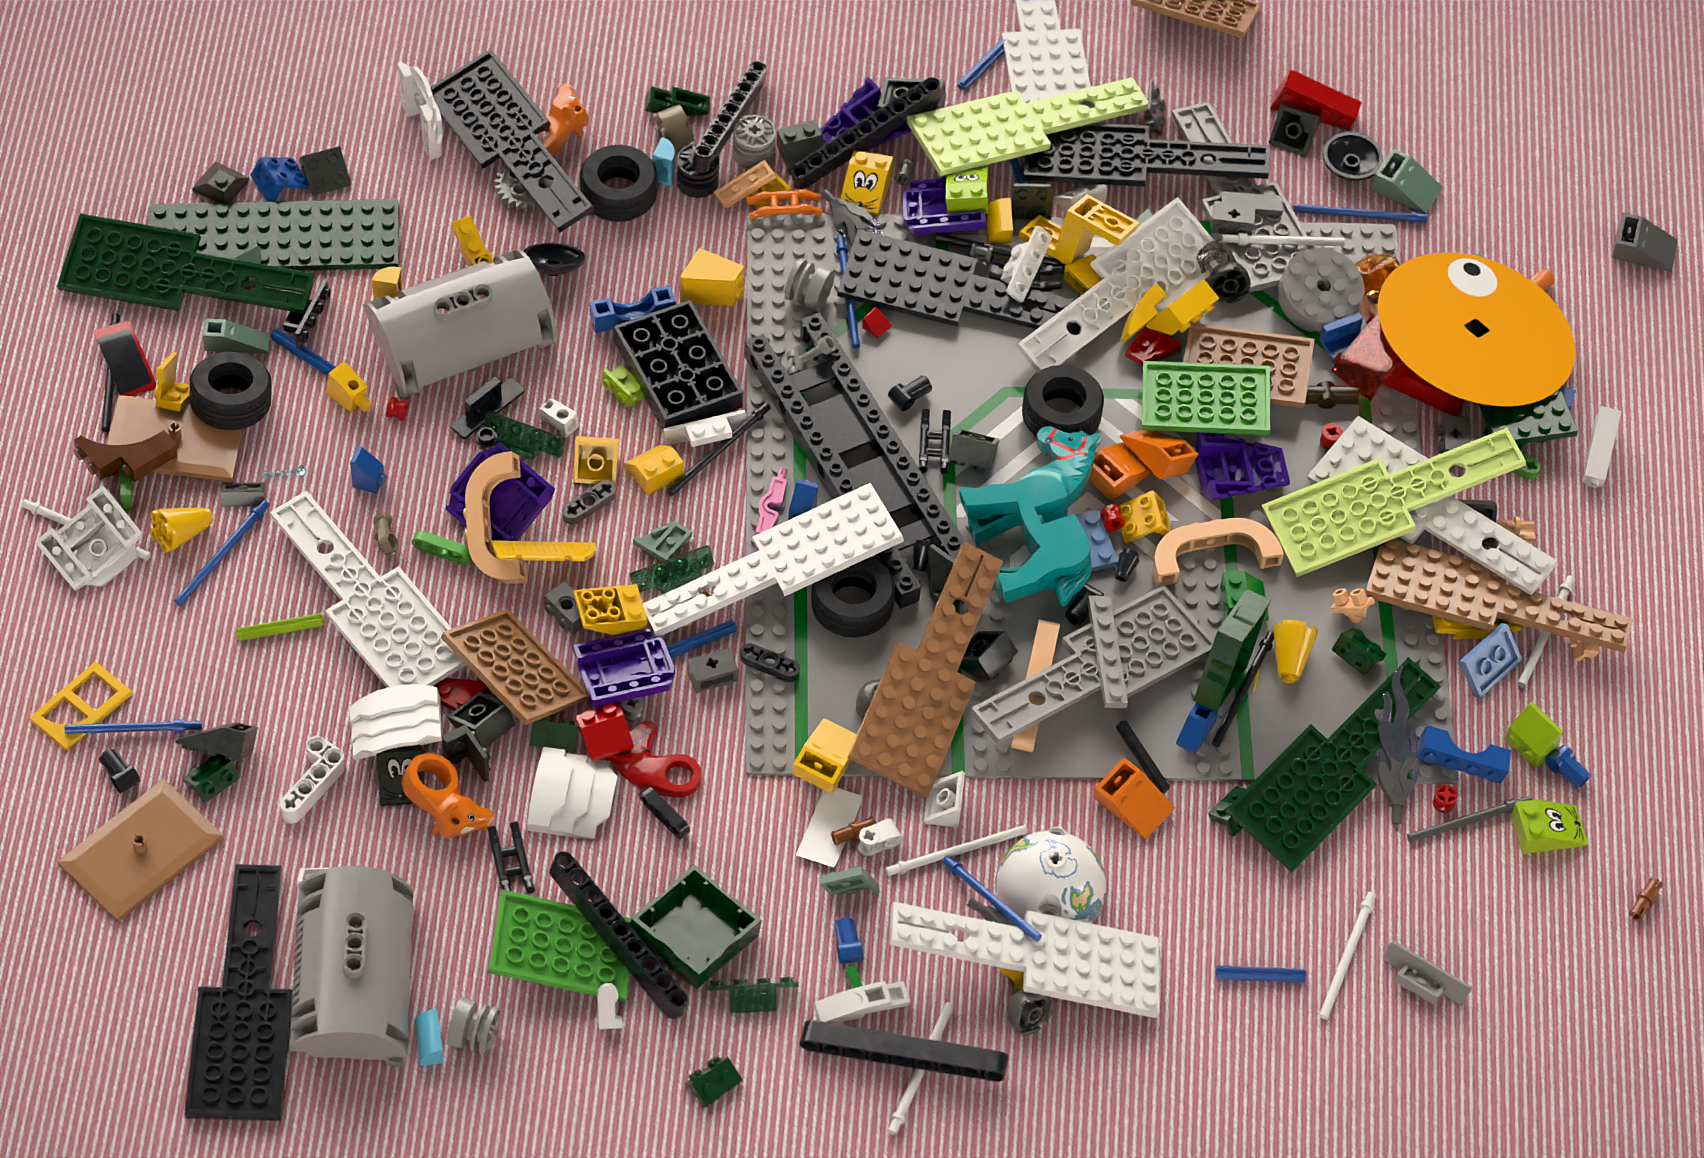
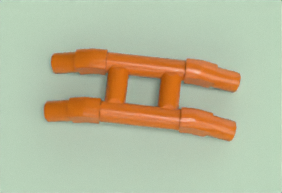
[746,189,822,221]

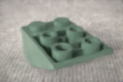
[1371,148,1443,214]

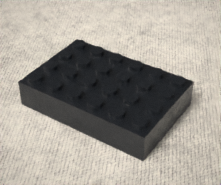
[614,300,743,432]

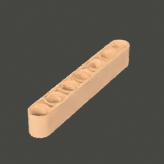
[1011,619,1060,753]

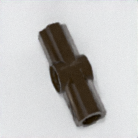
[1305,381,1359,409]

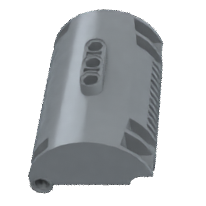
[363,249,557,399]
[289,866,413,1066]

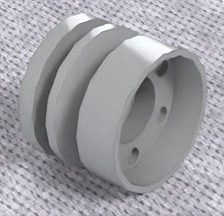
[733,115,776,169]
[784,258,835,312]
[447,997,501,1056]

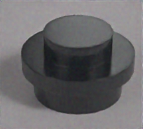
[476,427,497,447]

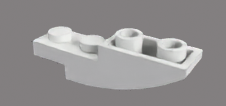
[813,981,910,1023]

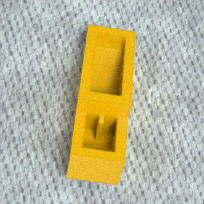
[1121,283,1167,343]

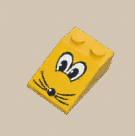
[840,150,894,216]

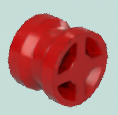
[386,396,410,421]
[1320,423,1343,450]
[1100,504,1125,531]
[1433,785,1458,813]

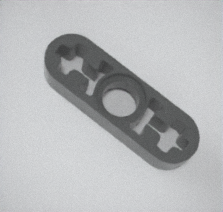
[562,480,616,524]

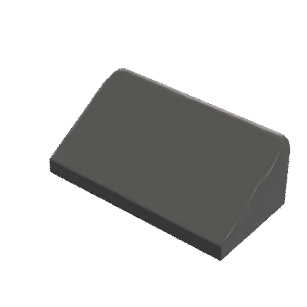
[220,482,266,507]

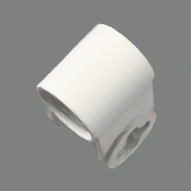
[857,819,903,856]

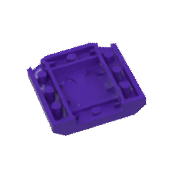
[902,178,987,235]
[445,442,555,551]
[573,629,675,707]

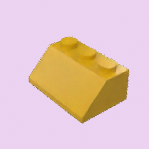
[1146,279,1219,335]

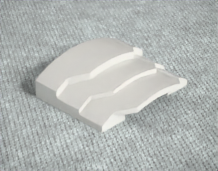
[398,62,443,160]
[35,485,143,591]
[350,685,442,760]
[527,747,618,840]

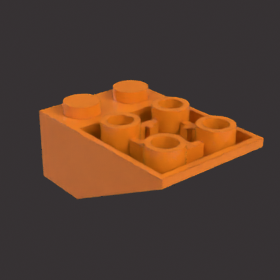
[1120,430,1198,480]
[1088,442,1152,502]
[1094,757,1175,840]

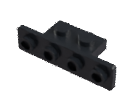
[283,279,331,349]
[450,377,525,439]

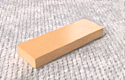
[713,160,776,210]

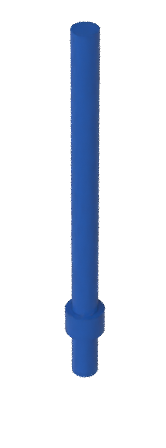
[65,719,202,734]

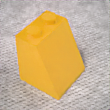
[680,248,745,306]

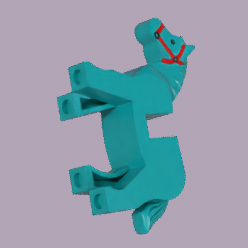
[959,426,1101,606]

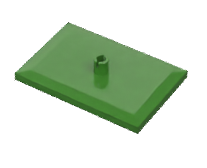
[1142,361,1270,435]
[488,890,633,1002]

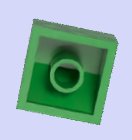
[1220,571,1269,621]

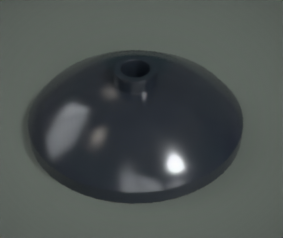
[1323,132,1383,181]
[524,243,585,276]

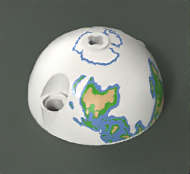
[995,827,1106,923]

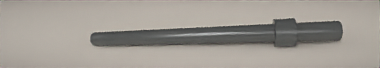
[1407,796,1532,843]

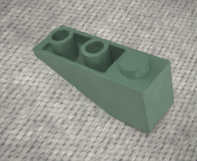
[203,319,270,354]

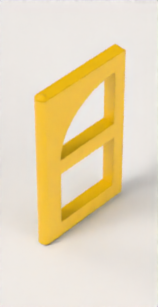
[29,661,133,751]

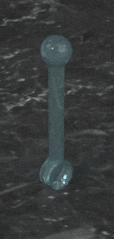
[261,465,306,479]

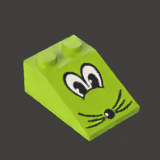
[946,165,989,214]
[1511,799,1588,854]

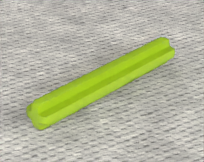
[236,613,324,641]

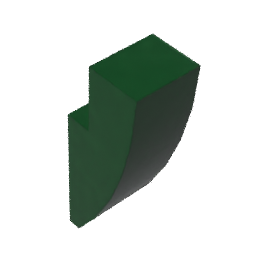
[645,86,710,116]

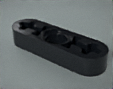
[740,643,800,682]
[638,786,690,839]

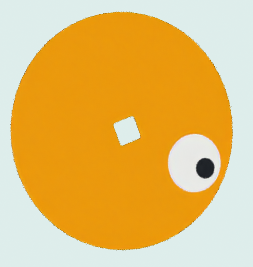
[1378,252,1575,407]

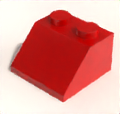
[576,702,635,761]

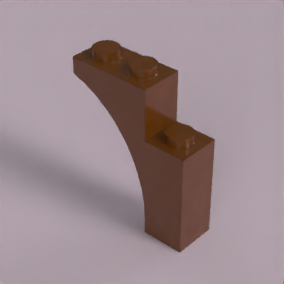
[73,430,177,482]

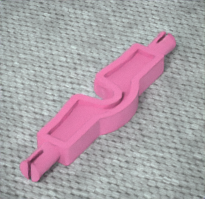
[755,467,788,549]

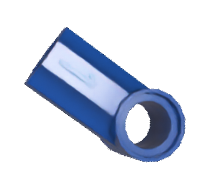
[1545,745,1591,788]
[835,917,863,964]

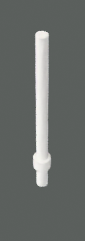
[1222,233,1345,246]

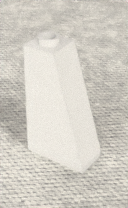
[1582,406,1621,488]

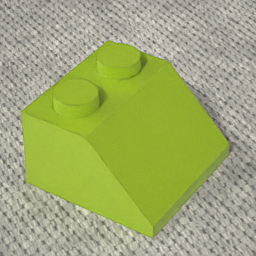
[1505,702,1563,768]

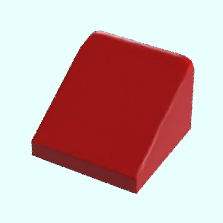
[862,307,891,339]

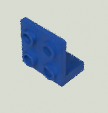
[250,157,309,202]
[1319,312,1376,371]

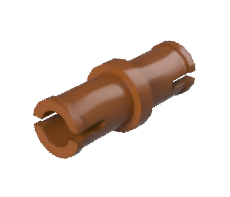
[831,816,877,846]
[1629,877,1663,921]

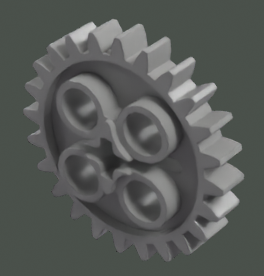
[494,165,556,214]

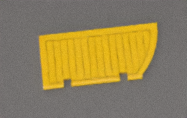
[491,541,596,561]

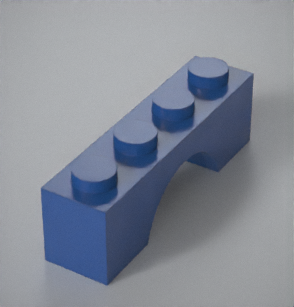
[590,285,676,333]
[1417,725,1511,783]

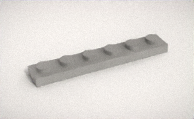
[1087,596,1128,708]

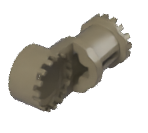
[373,514,399,555]

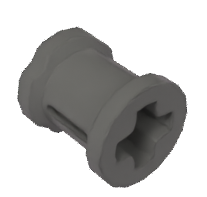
[894,159,916,186]
[969,242,994,265]

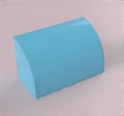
[653,137,675,187]
[414,1008,444,1066]

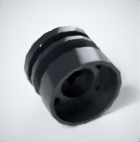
[676,143,720,198]

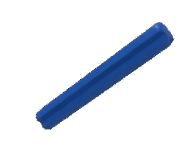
[957,38,1007,90]
[270,328,336,376]
[667,620,737,659]
[1215,966,1307,982]

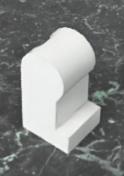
[537,399,579,438]
[597,983,623,1029]

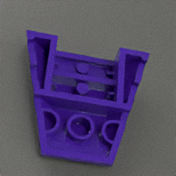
[820,76,912,155]
[1195,432,1290,500]

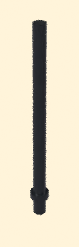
[936,233,1067,269]
[101,313,120,432]
[666,403,771,496]
[1212,631,1274,747]

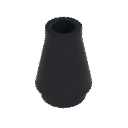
[913,539,933,571]
[1115,548,1140,582]

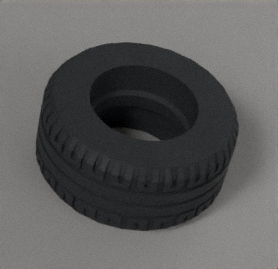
[580,144,658,222]
[189,352,272,430]
[1022,365,1104,437]
[811,557,895,638]

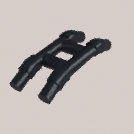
[988,256,1064,292]
[919,409,951,475]
[487,821,535,894]

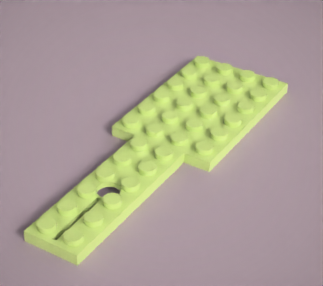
[907,78,1149,176]
[1262,428,1526,578]

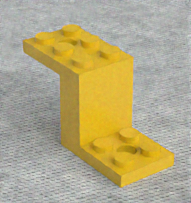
[1018,194,1139,264]

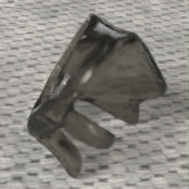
[1196,240,1230,274]

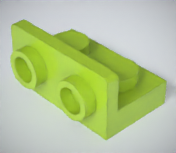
[602,365,645,408]

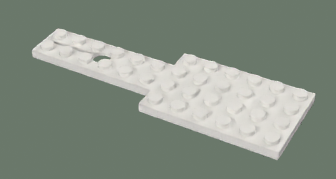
[1001,0,1096,123]
[1016,197,1230,372]
[1307,416,1557,596]
[643,483,904,637]
[270,491,466,688]
[889,902,1160,1018]

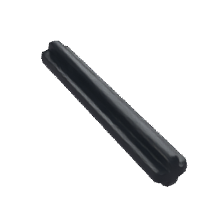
[1116,721,1170,794]

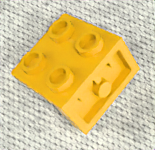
[154,352,190,412]
[1119,490,1172,543]

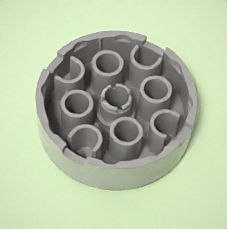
[1278,248,1364,332]

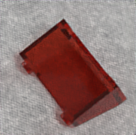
[1331,314,1402,401]

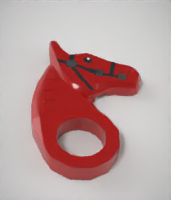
[604,720,701,798]

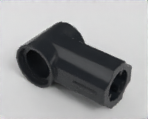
[888,375,932,412]
[1065,583,1104,626]
[99,748,141,793]

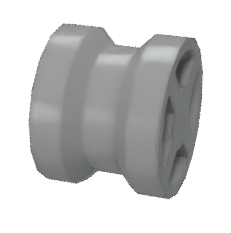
[621,697,643,722]

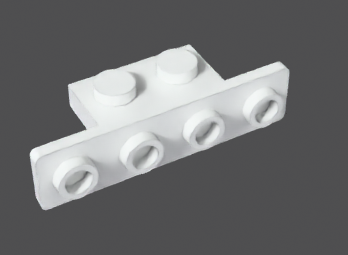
[1001,226,1052,303]
[664,410,747,447]

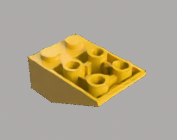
[573,584,647,636]
[792,718,857,794]

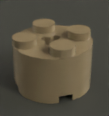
[652,105,694,150]

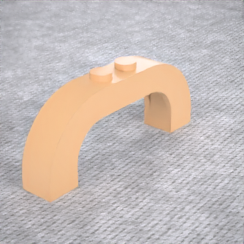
[463,451,527,584]
[1153,518,1284,587]

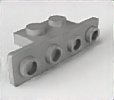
[1383,941,1472,1006]

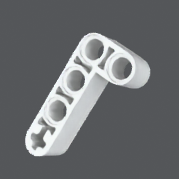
[280,736,345,824]

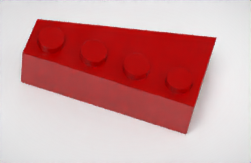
[1270,69,1362,130]

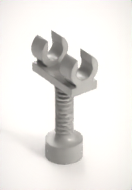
[787,336,836,376]

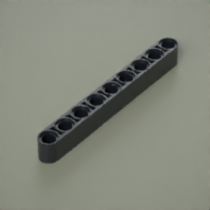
[691,61,767,173]
[791,77,942,189]
[549,851,689,1019]
[799,1020,1009,1082]

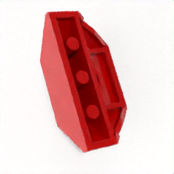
[1381,361,1464,416]

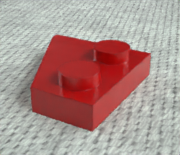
[1125,326,1181,366]
[434,678,489,711]

